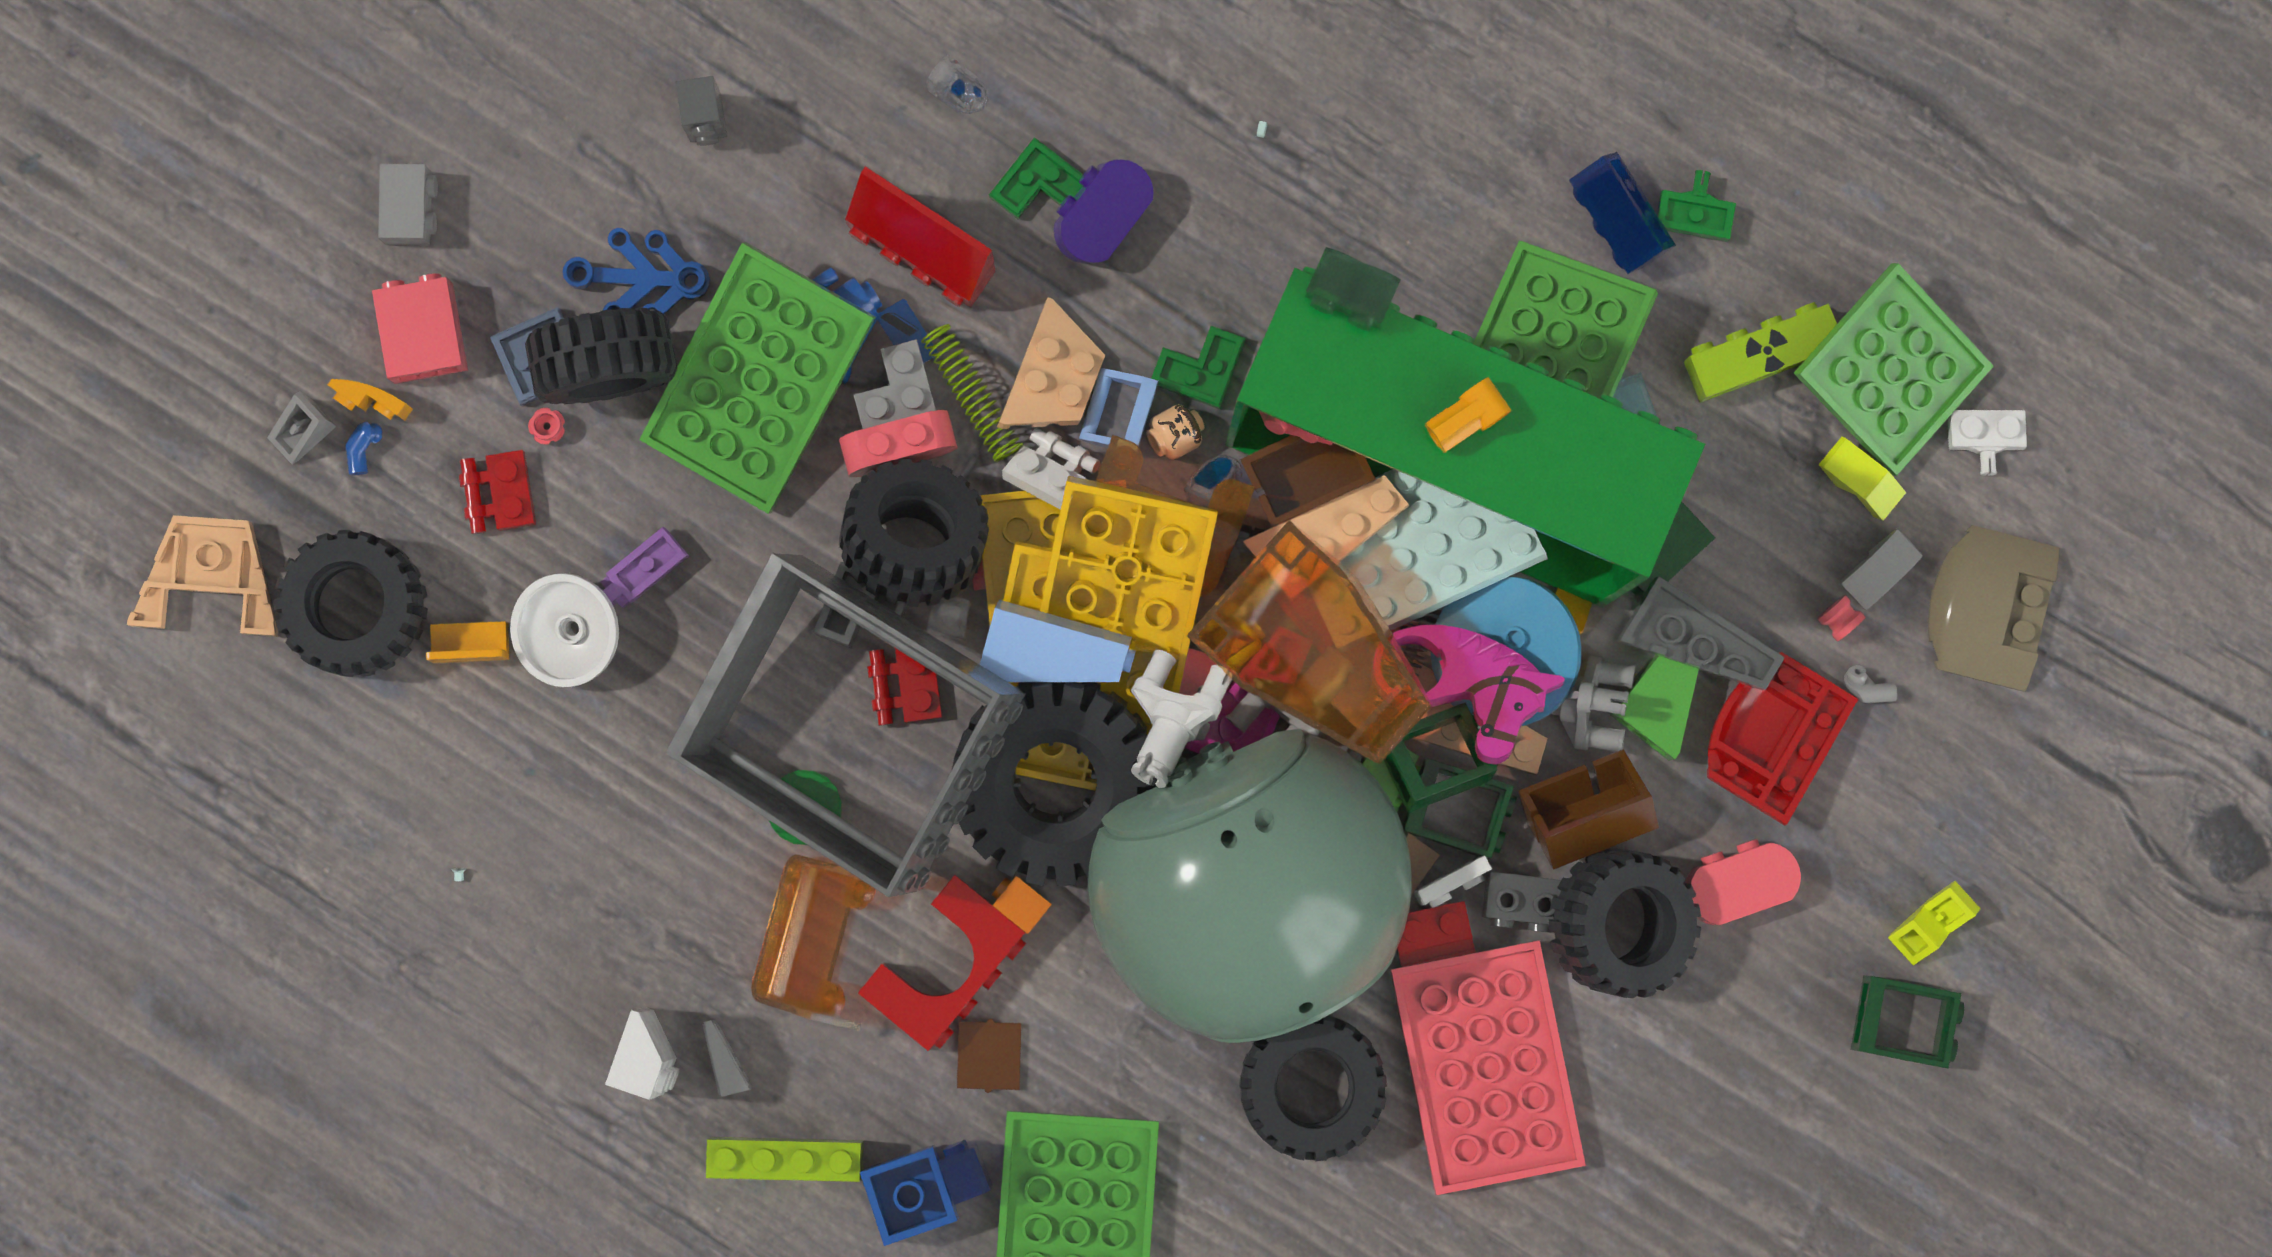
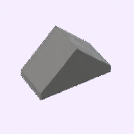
[267,391,337,465]

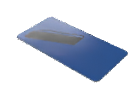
[878,299,938,364]

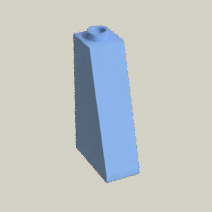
[980,600,1136,682]

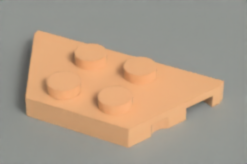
[997,297,1105,429]

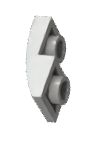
[1841,528,1923,610]

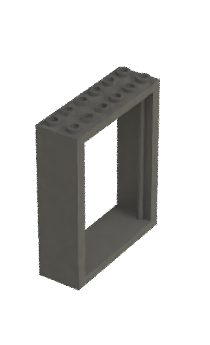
[666,553,1026,897]

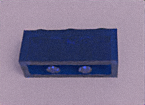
[1569,152,1676,274]

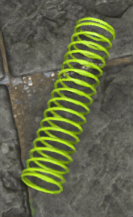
[921,324,1023,462]

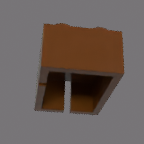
[1240,435,1376,528]
[1519,749,1659,870]

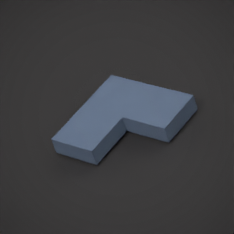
[490,307,564,406]

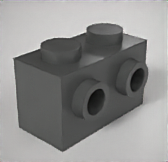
[1482,872,1561,933]

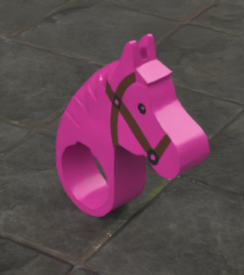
[1373,625,1565,765]

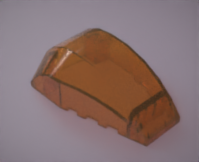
[1187,520,1432,764]

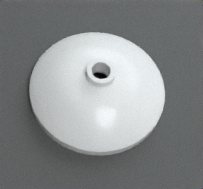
[510,573,619,687]

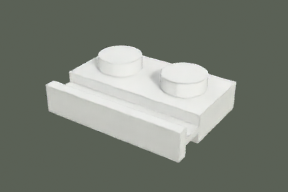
[1414,856,1492,908]

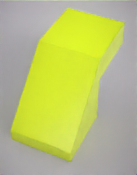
[1819,437,1906,521]
[1888,881,1981,966]

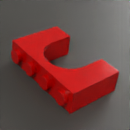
[858,875,1027,1051]

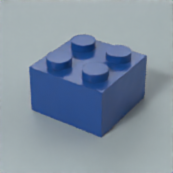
[860,1145,959,1246]

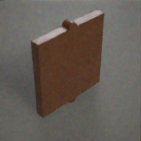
[957,1018,1021,1093]

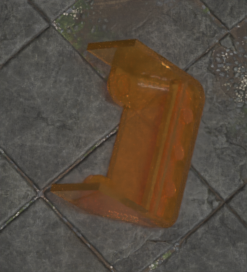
[751,854,876,1031]

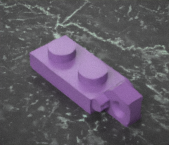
[601,526,689,608]

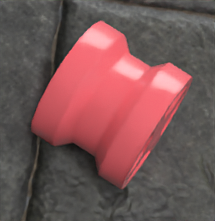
[1817,594,1866,642]

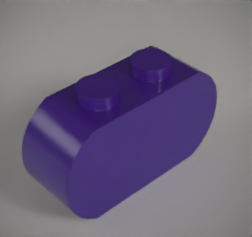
[1054,159,1154,264]

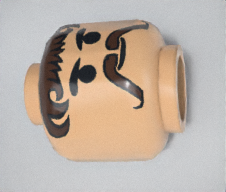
[1146,404,1205,460]

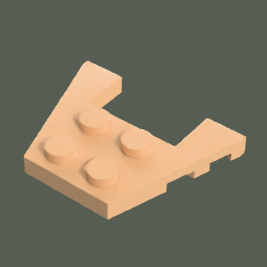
[127,515,278,637]

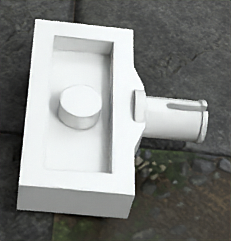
[1948,410,2027,476]

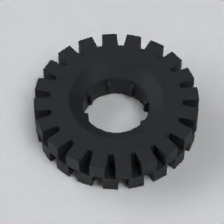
[952,682,1157,886]

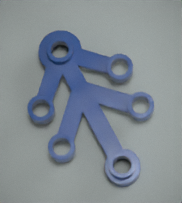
[563,228,710,314]

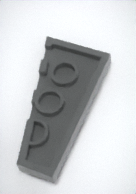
[1617,576,1785,690]

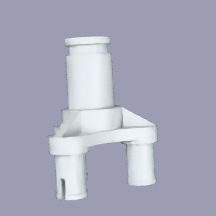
[1131,650,1234,788]

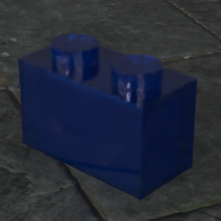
[937,1139,993,1205]

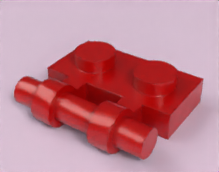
[459,450,536,534]
[867,648,942,726]

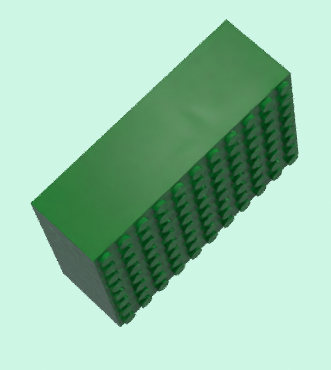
[1225,267,1706,608]

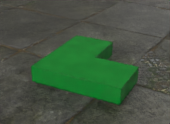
[989,137,1083,220]
[1151,326,1246,409]

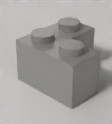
[854,339,936,429]

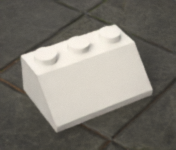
[605,1007,679,1100]

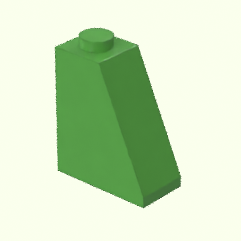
[1610,655,1699,761]

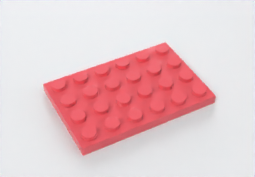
[1390,940,1586,1195]

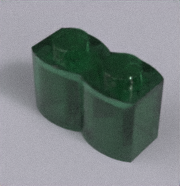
[1305,247,1401,331]

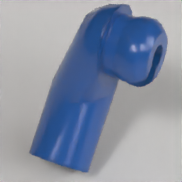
[346,422,382,475]

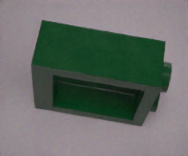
[1377,702,1498,813]
[1402,758,1517,859]
[1850,975,1964,1069]

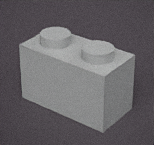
[378,164,438,245]

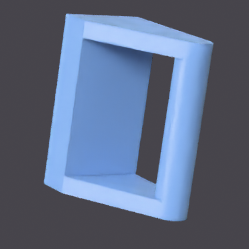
[1079,368,1158,457]

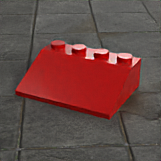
[845,166,996,308]

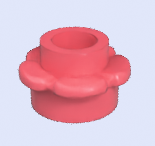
[528,408,565,445]

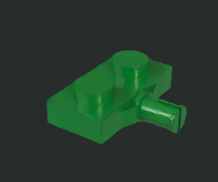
[1654,170,1736,242]

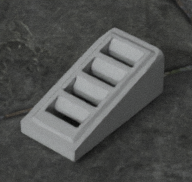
[702,1019,752,1097]

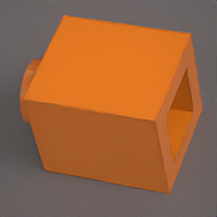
[992,876,1052,934]

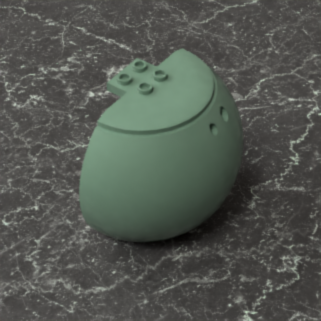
[1088,729,1412,1043]

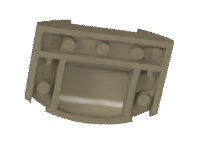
[1928,525,2059,692]

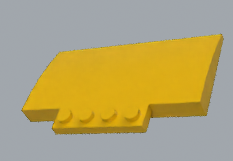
[1003,476,1218,791]

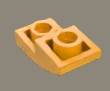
[327,379,413,421]

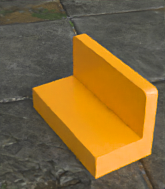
[426,621,509,663]

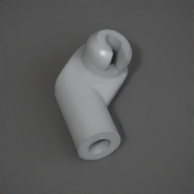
[1844,665,1897,703]

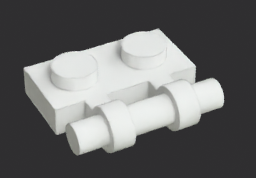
[1002,428,1100,510]

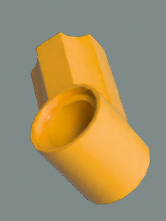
[1425,377,1512,453]

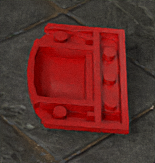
[1707,652,1858,826]

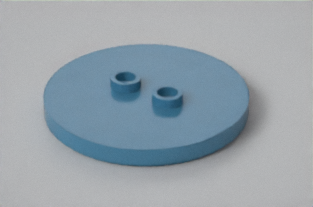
[1431,576,1581,726]

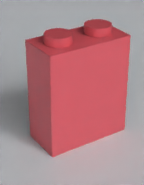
[372,273,468,384]

